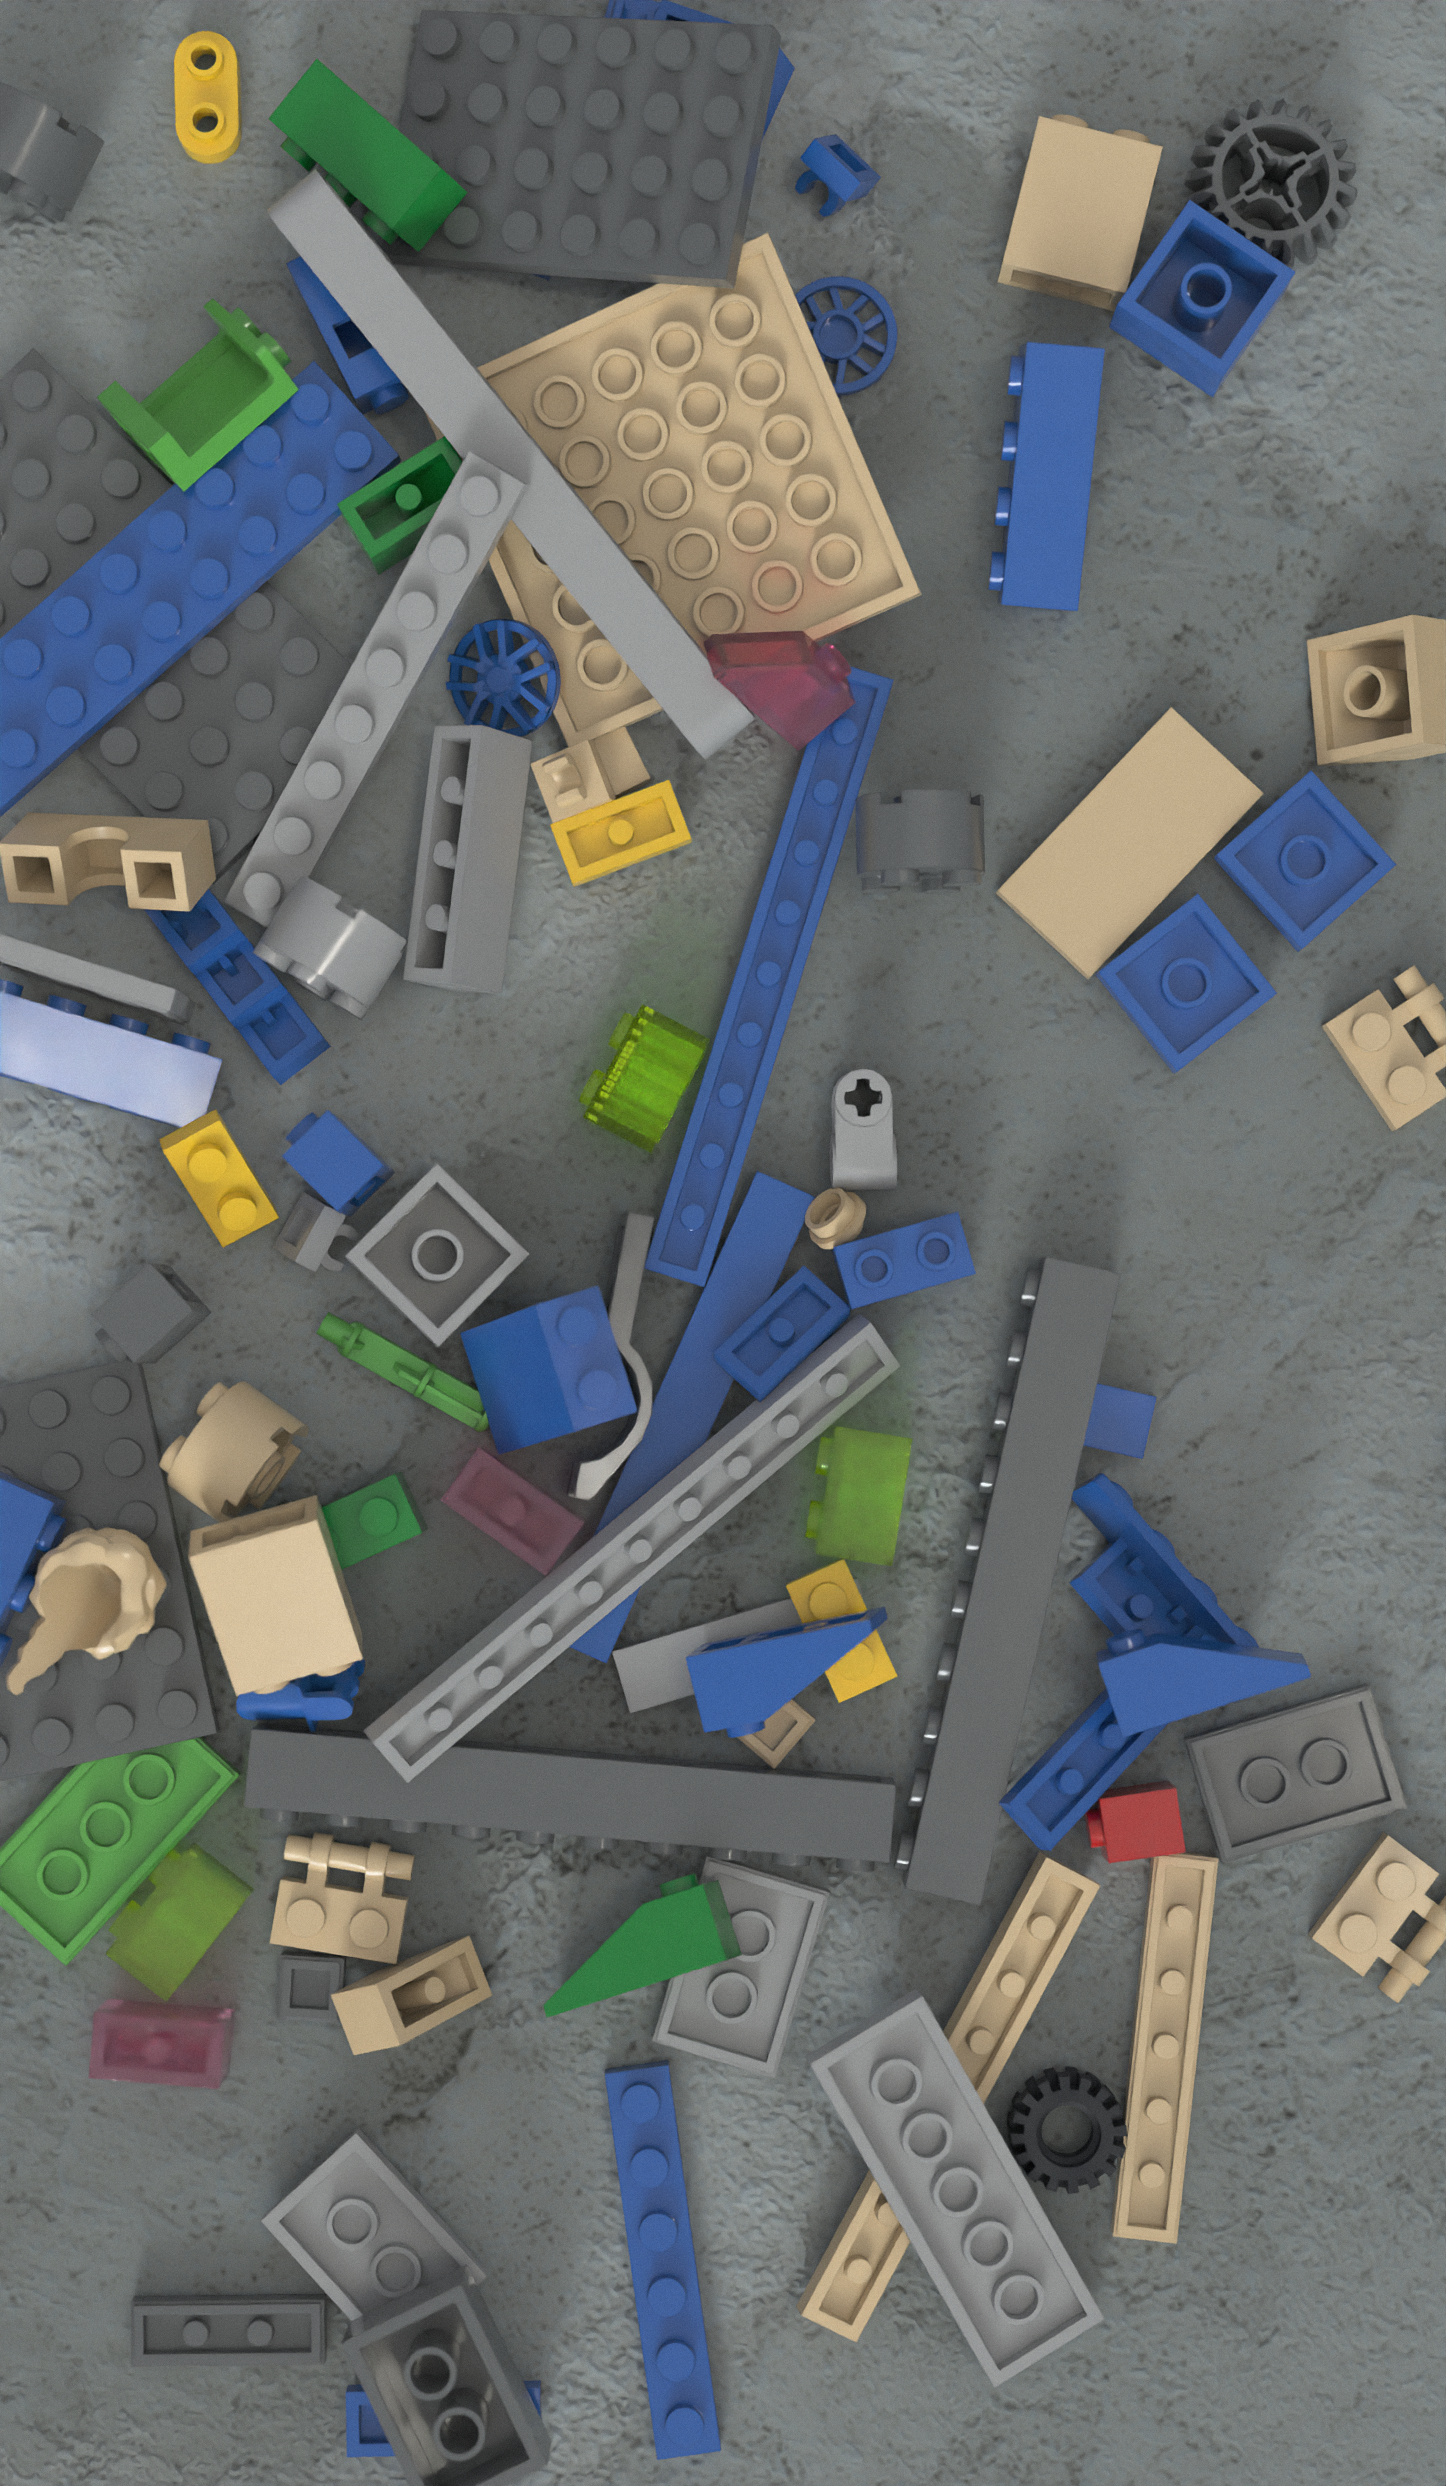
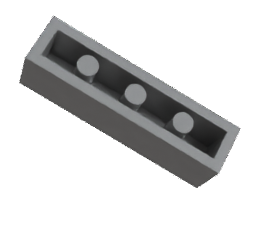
[403,725,533,993]

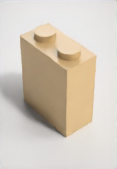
[998,114,1163,311]
[189,1495,363,1696]

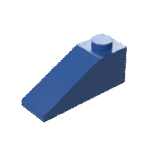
[685,1606,888,1738]
[1096,1629,1311,1737]

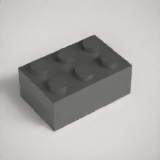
[342,2264,552,2486]

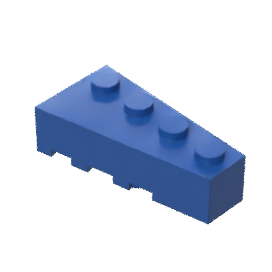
[988,342,1105,611]

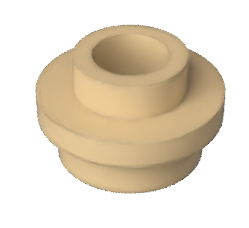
[805,1188,866,1249]

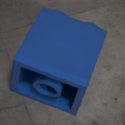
[460,1286,638,1455]

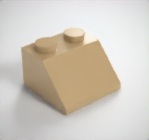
[1307,615,1446,766]

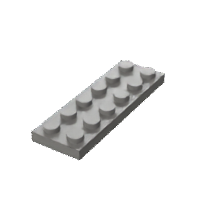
[805,1989,1104,2388]

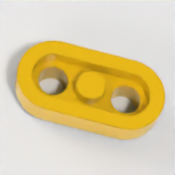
[174,31,242,164]

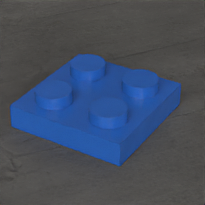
[1213,770,1397,952]
[1096,894,1277,1074]

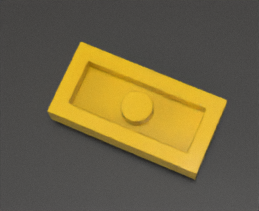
[550,780,692,887]
[159,1109,279,1248]
[785,1557,898,1703]

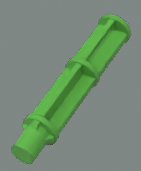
[316,1312,489,1432]

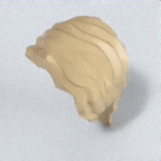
[5,1528,167,1695]

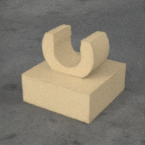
[530,739,616,823]

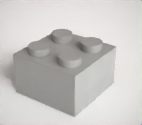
[346,1164,529,1347]

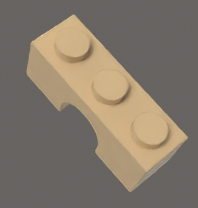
[0,812,216,911]

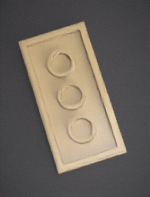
[996,707,1264,979]

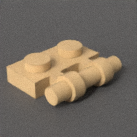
[1322,965,1446,1131]
[270,1832,415,1964]
[1308,1832,1446,2003]

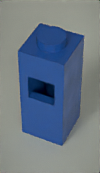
[286,256,409,415]

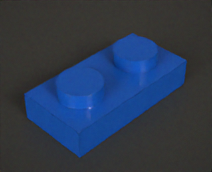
[713,1266,850,1403]

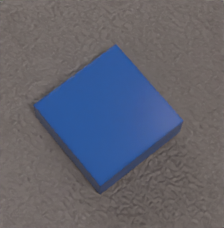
[1083,1383,1157,1459]

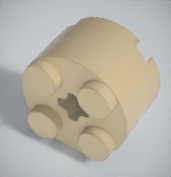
[159,1381,309,1523]

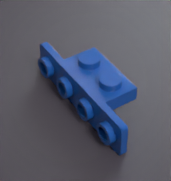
[1069,1473,1259,1647]

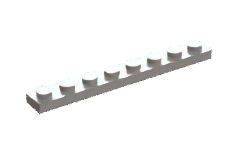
[223,451,529,928]

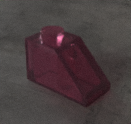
[703,631,856,751]

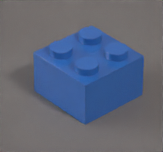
[1109,200,1295,398]

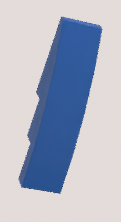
[144,888,331,1085]

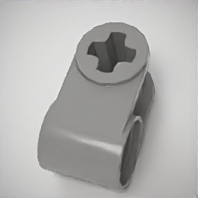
[829,1069,897,1191]

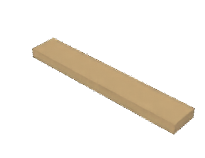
[1111,1852,1219,2244]

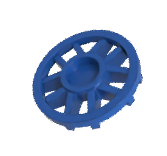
[795,276,897,398]
[445,619,561,737]

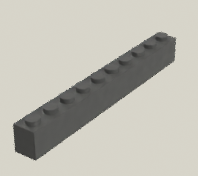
[894,1256,1122,1906]
[244,1723,896,1872]

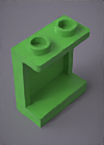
[97,298,299,491]

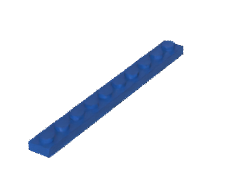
[644,661,894,1288]

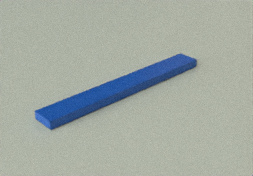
[569,1171,815,1664]

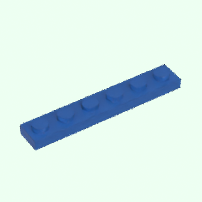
[605,2060,721,2460]

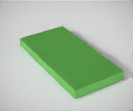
[0,1737,242,1966]

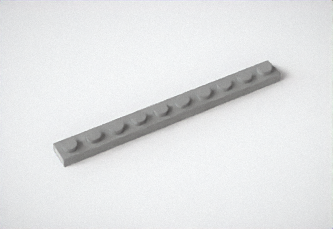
[364,1314,900,1783]

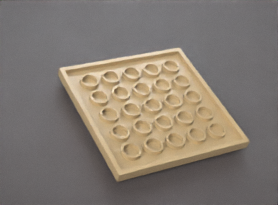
[425,233,922,747]

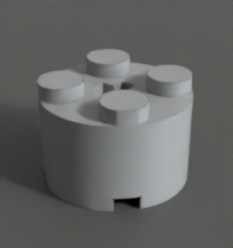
[253,876,407,1020]

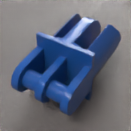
[236,1658,366,1732]

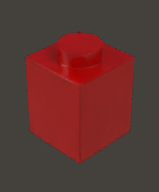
[1085,1780,1186,1863]

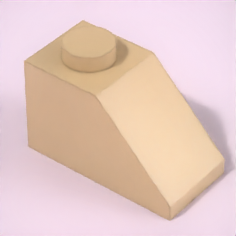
[331,1936,492,2055]

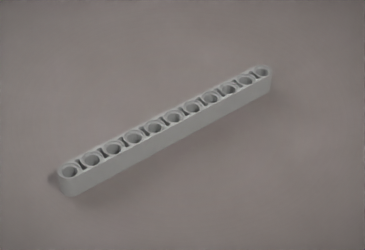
[267,168,756,759]

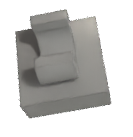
[273,1192,359,1272]

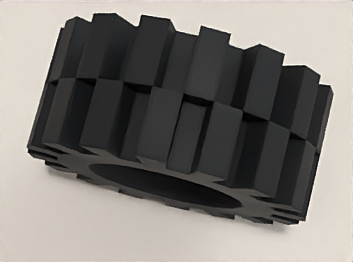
[1007,2066,1127,2194]

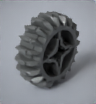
[1184,98,1357,269]

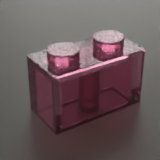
[441,1445,587,1576]
[89,1999,235,2089]

